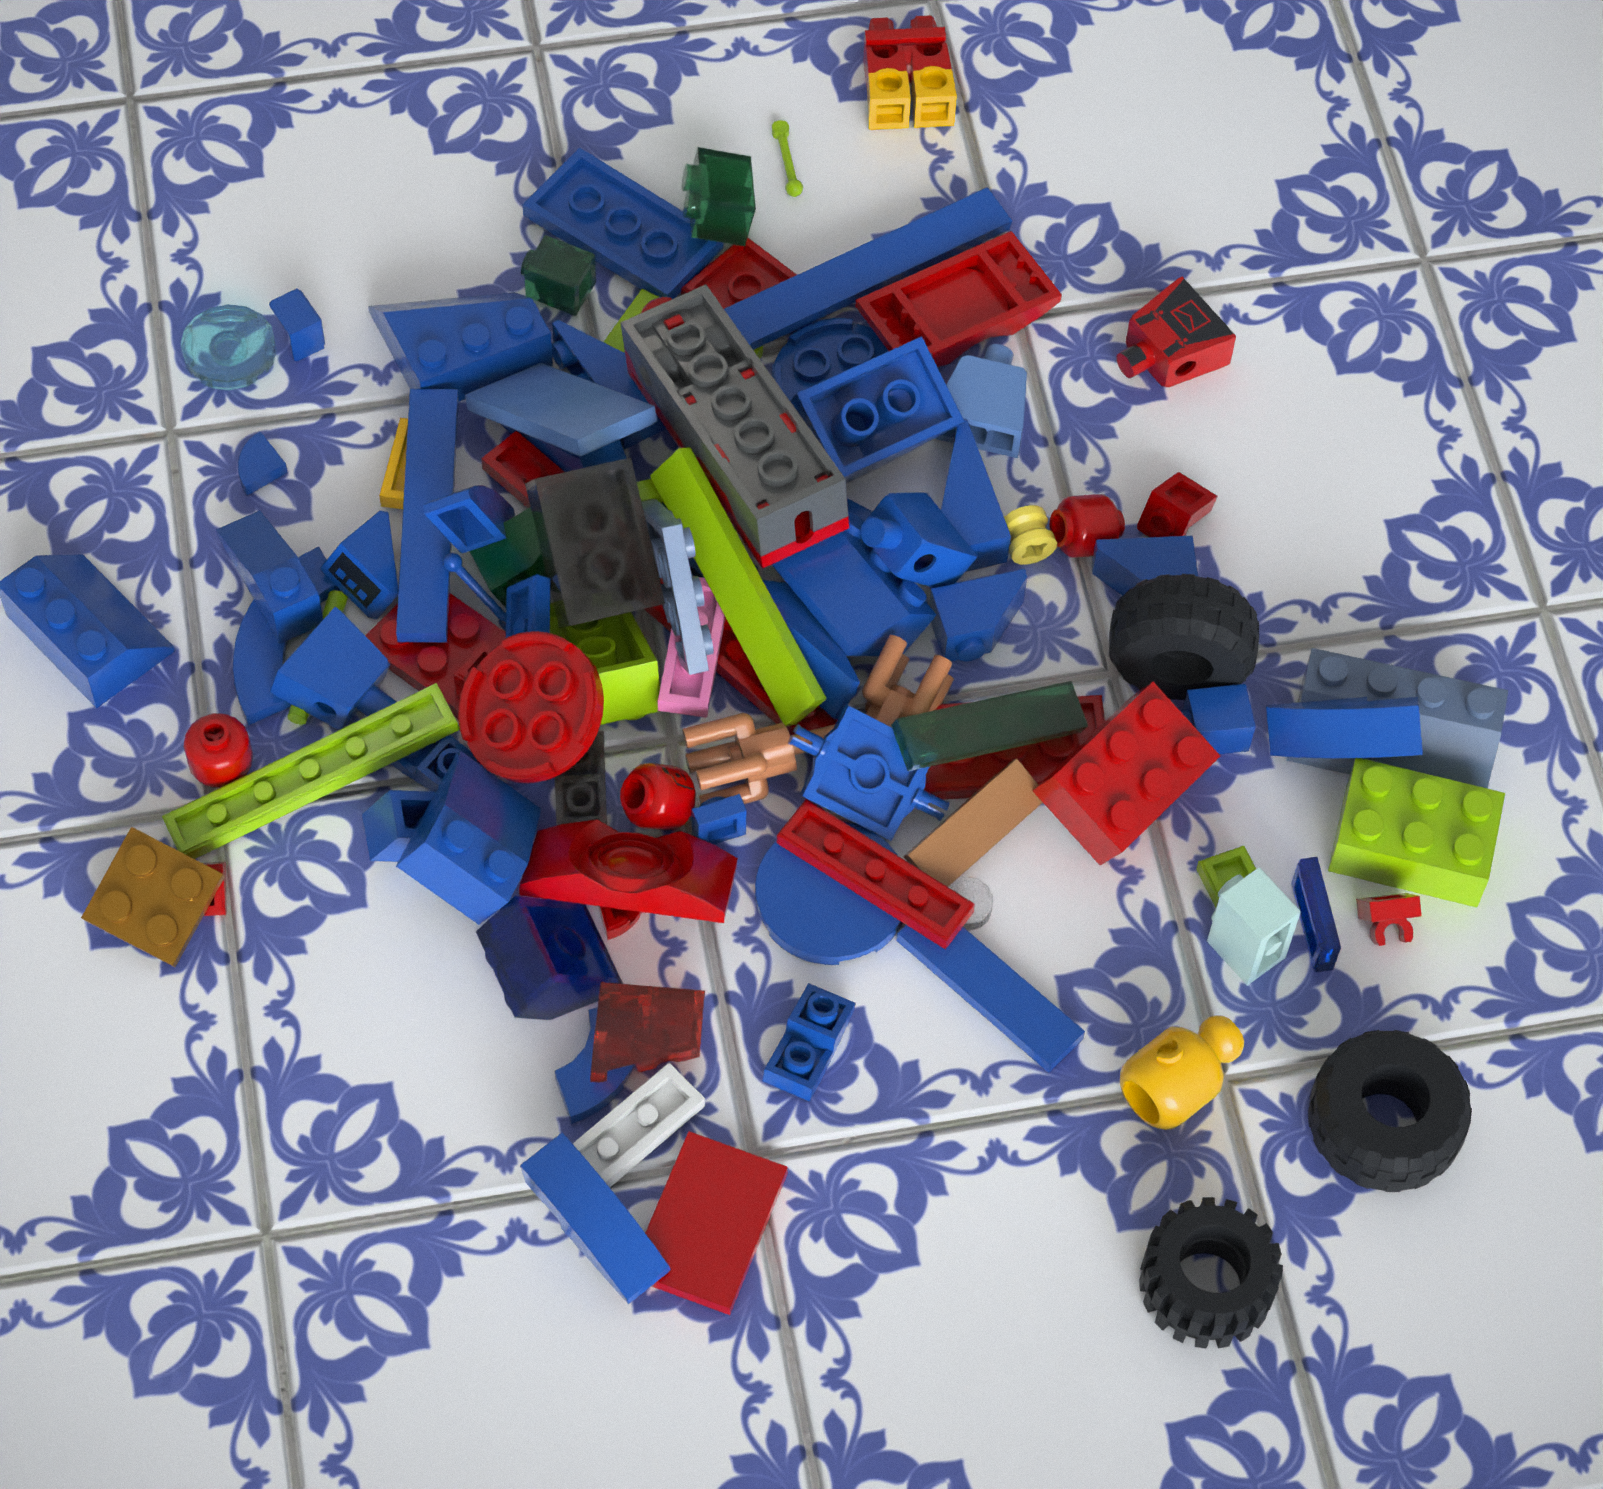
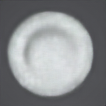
[949,877,993,930]

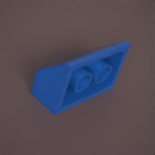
[772,511,937,656]
[0,554,175,709]

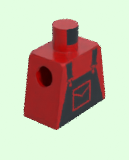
[1116,276,1236,388]

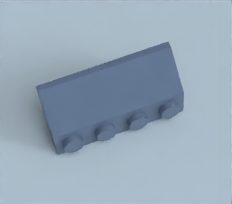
[1286,648,1508,789]

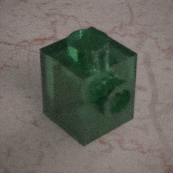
[521,235,596,316]

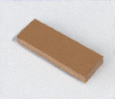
[903,759,1043,887]

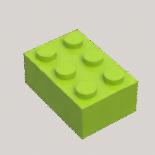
[1328,758,1505,908]

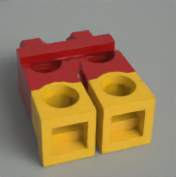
[863,15,957,130]

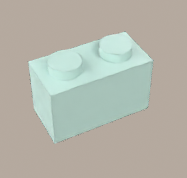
[1207,867,1301,986]

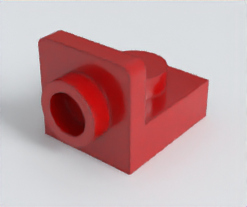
[1137,472,1218,537]

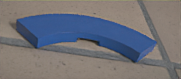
[233,546,341,726]

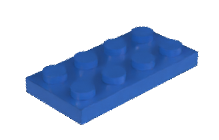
[522,148,724,299]

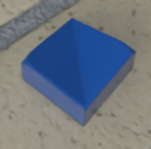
[269,288,325,361]

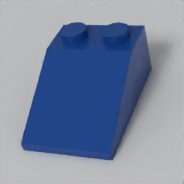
[790,336,965,483]
[396,751,541,925]

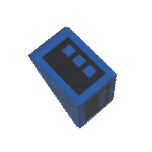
[320,511,399,619]

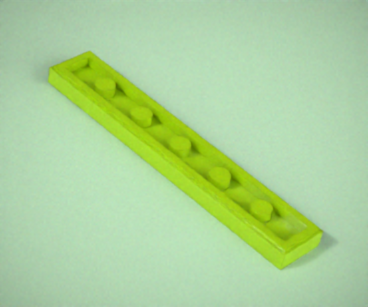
[650,447,827,727]
[162,683,460,859]

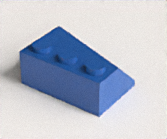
[368,292,553,402]

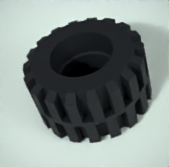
[1139,1197,1283,1349]

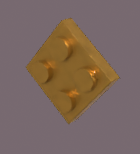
[81,827,225,967]

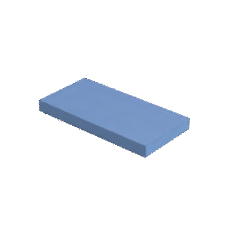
[465,363,657,456]

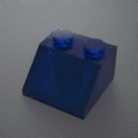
[476,896,625,1020]

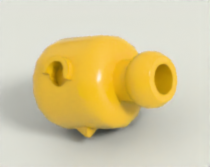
[1120,1015,1244,1130]

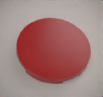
[458,631,604,783]

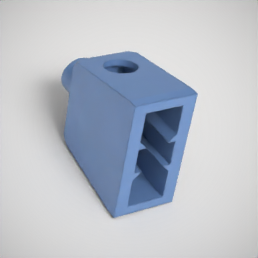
[935,344,1027,458]

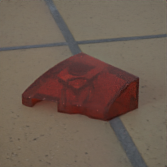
[590,982,705,1083]

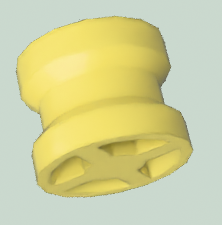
[1004,505,1057,565]

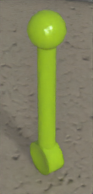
[772,120,803,197]

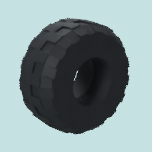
[1109,574,1259,700]
[1308,1030,1472,1192]

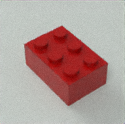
[1032,682,1220,865]

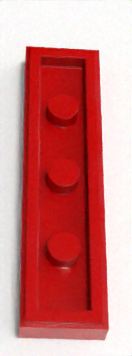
[777,799,975,950]

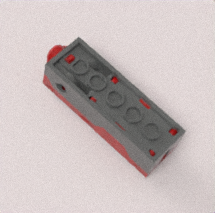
[620,285,849,569]

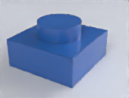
[692,794,747,845]

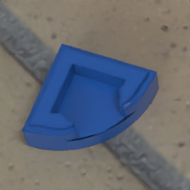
[238,431,288,496]

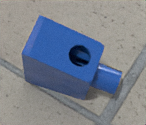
[861,492,978,588]
[270,607,397,729]

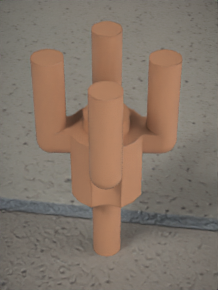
[862,635,954,737]
[682,713,835,805]

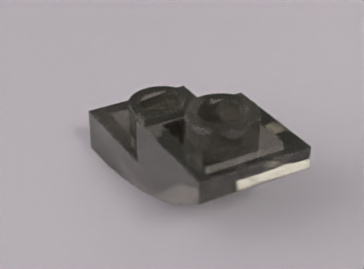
[555,731,607,826]

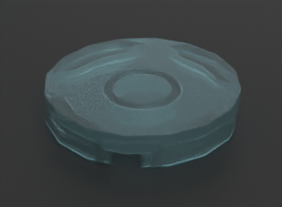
[180,304,277,390]

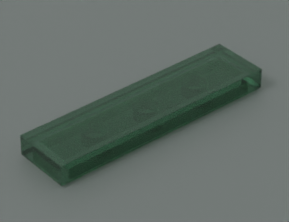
[891,681,1088,771]

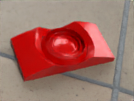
[855,231,1062,367]
[519,819,738,923]

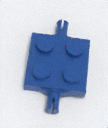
[788,704,949,841]

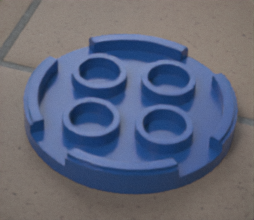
[772,318,888,401]
[755,822,902,965]

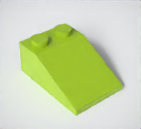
[550,588,660,725]

